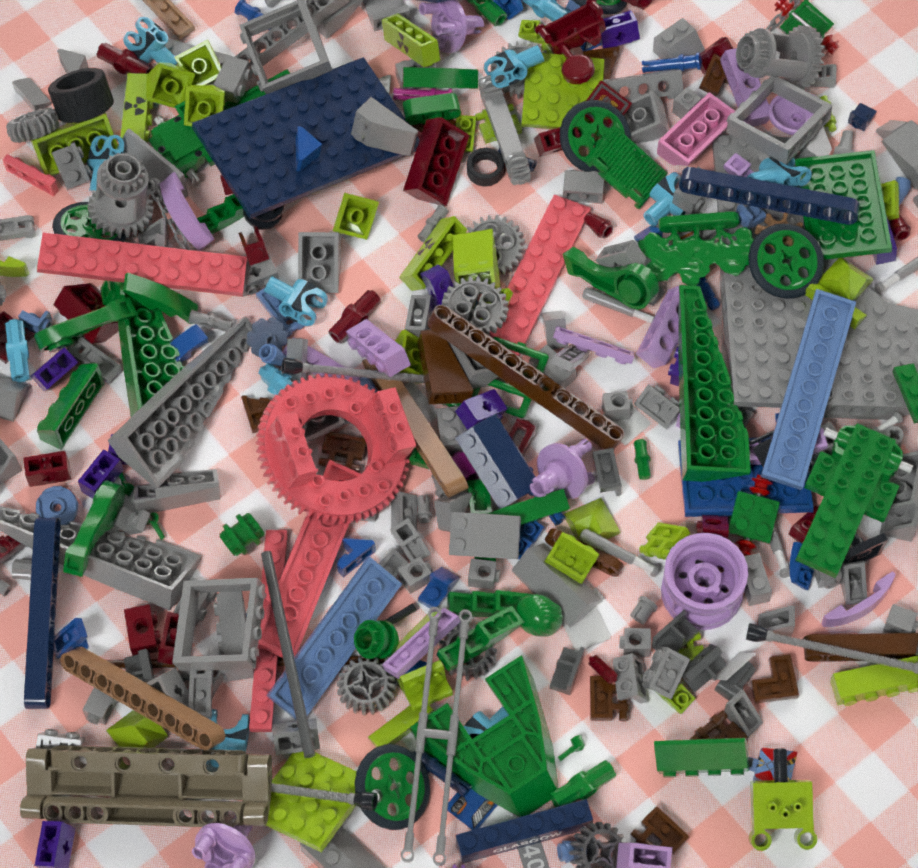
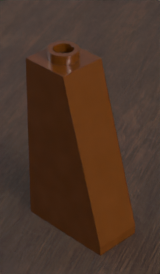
[417,329,473,405]

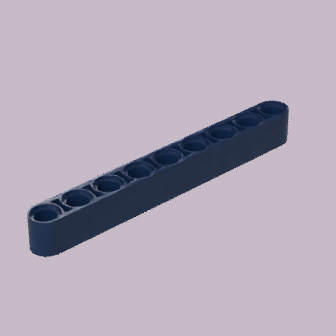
[679,167,860,225]
[24,518,61,709]

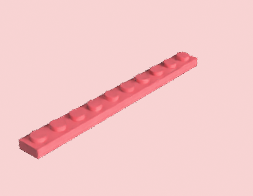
[249,530,288,732]

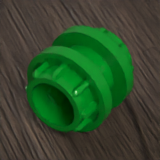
[219,513,265,556]
[354,620,399,659]

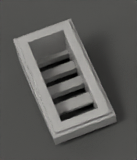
[810,64,837,88]

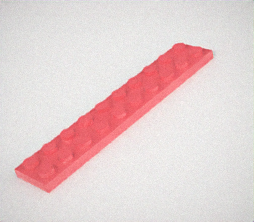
[489,194,591,357]
[37,232,247,297]
[258,460,361,658]

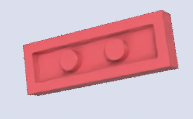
[3,154,58,196]

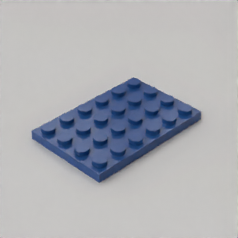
[677,437,813,517]

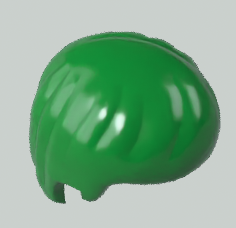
[516,594,563,637]

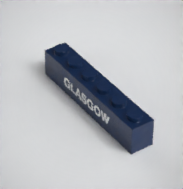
[455,799,593,864]

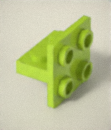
[544,532,599,584]
[397,660,453,711]

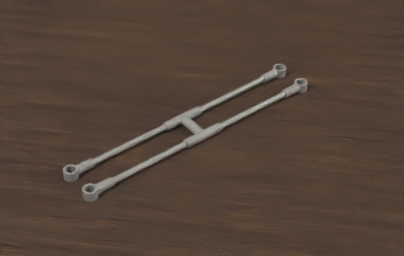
[400,607,472,866]

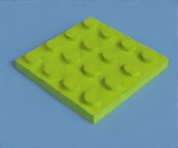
[521,53,604,134]
[266,752,357,853]

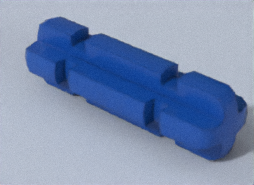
[696,277,720,311]

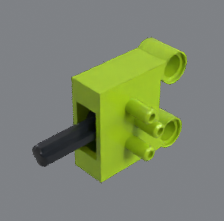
[748,748,817,851]

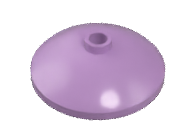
[768,93,823,135]

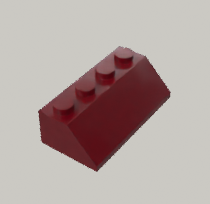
[403,117,470,206]

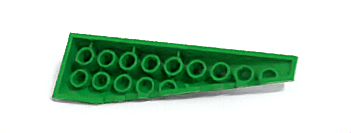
[114,282,185,417]
[678,285,750,482]

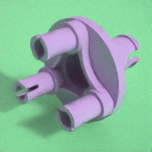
[419,0,484,53]
[530,439,595,500]
[192,815,256,868]

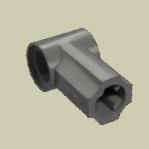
[714,661,756,701]

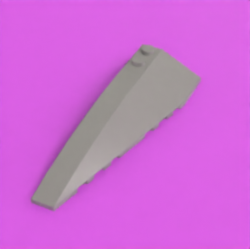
[108,316,252,488]
[0,506,202,610]

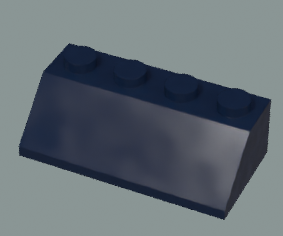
[455,414,536,509]

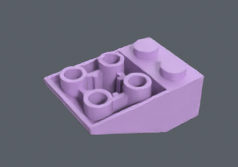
[617,842,672,868]

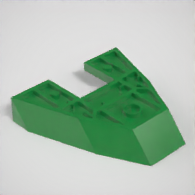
[410,655,559,817]

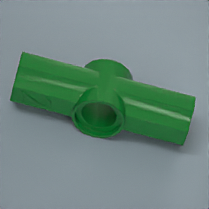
[466,0,507,27]
[550,760,616,808]

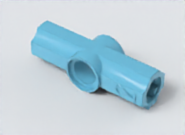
[521,0,570,21]
[5,319,30,383]
[258,364,292,395]

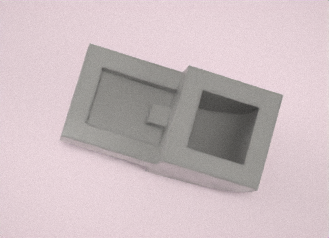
[390,518,431,562]

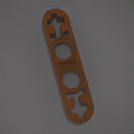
[545,528,624,577]

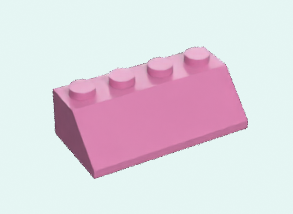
[657,92,735,166]

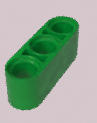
[402,93,461,125]

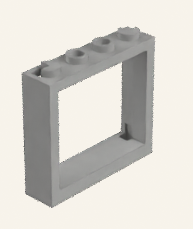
[239,0,333,94]
[726,76,833,164]
[172,577,267,671]

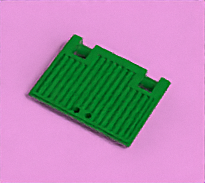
[585,126,668,209]

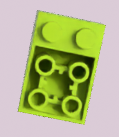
[453,229,501,289]

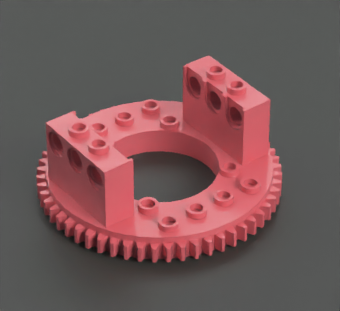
[256,373,417,525]

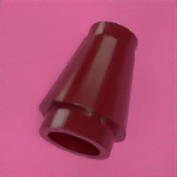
[584,212,613,239]
[889,213,911,241]

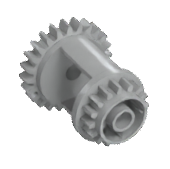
[736,25,825,90]
[88,153,154,239]

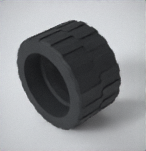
[48,68,114,123]

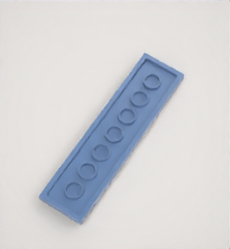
[266,557,402,720]

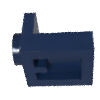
[847,102,877,132]

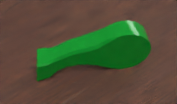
[563,246,659,310]
[34,297,137,352]
[63,480,125,577]

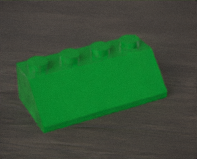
[37,363,104,450]
[654,738,749,778]

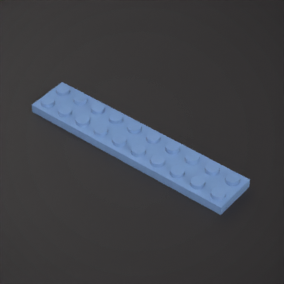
[760,289,856,490]

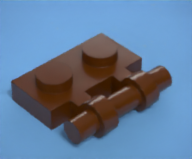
[318,432,367,473]
[590,676,630,722]
[690,710,748,741]
[630,806,690,855]

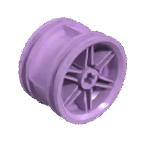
[661,533,748,630]

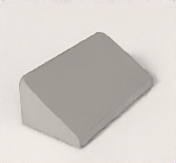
[12,77,52,111]
[287,338,308,380]
[391,491,417,535]

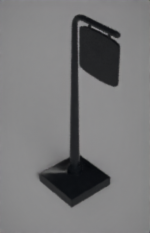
[749,430,888,567]

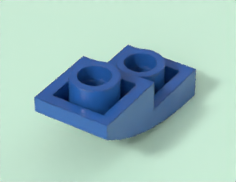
[170,324,208,363]
[518,521,545,560]
[790,542,814,591]

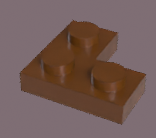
[699,54,743,97]
[751,654,799,704]

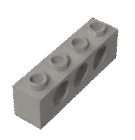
[603,69,684,101]

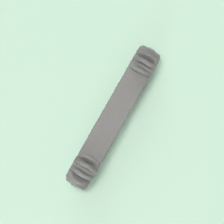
[478,75,531,185]

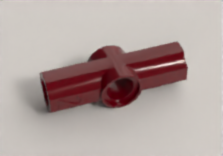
[96,42,153,75]
[328,290,381,344]

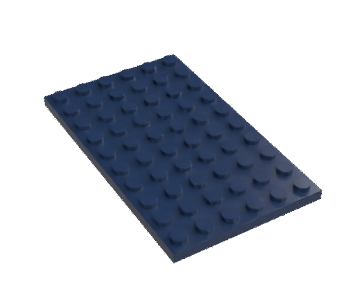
[192,57,420,219]

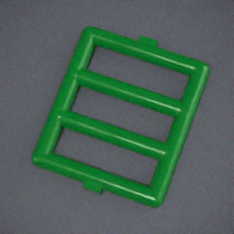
[471,337,549,419]

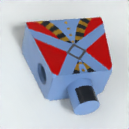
[749,748,798,781]

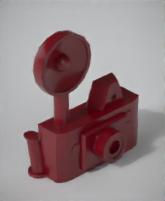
[535,0,606,84]

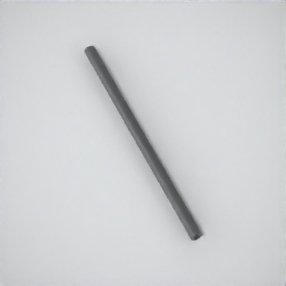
[261,551,315,758]

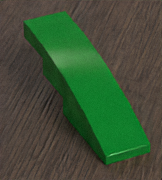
[403,67,478,89]
[197,194,244,234]
[123,273,198,324]
[467,479,496,562]
[487,489,570,527]
[447,590,531,617]
[436,606,524,672]

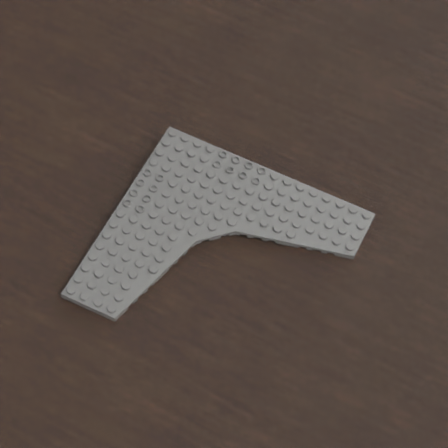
[712,135,918,420]

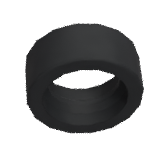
[467,147,504,187]

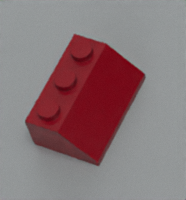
[53,283,119,344]

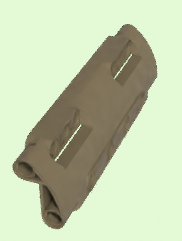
[20,746,272,828]

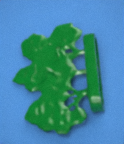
[638,212,754,286]

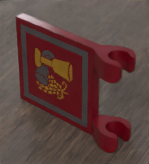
[584,80,632,142]

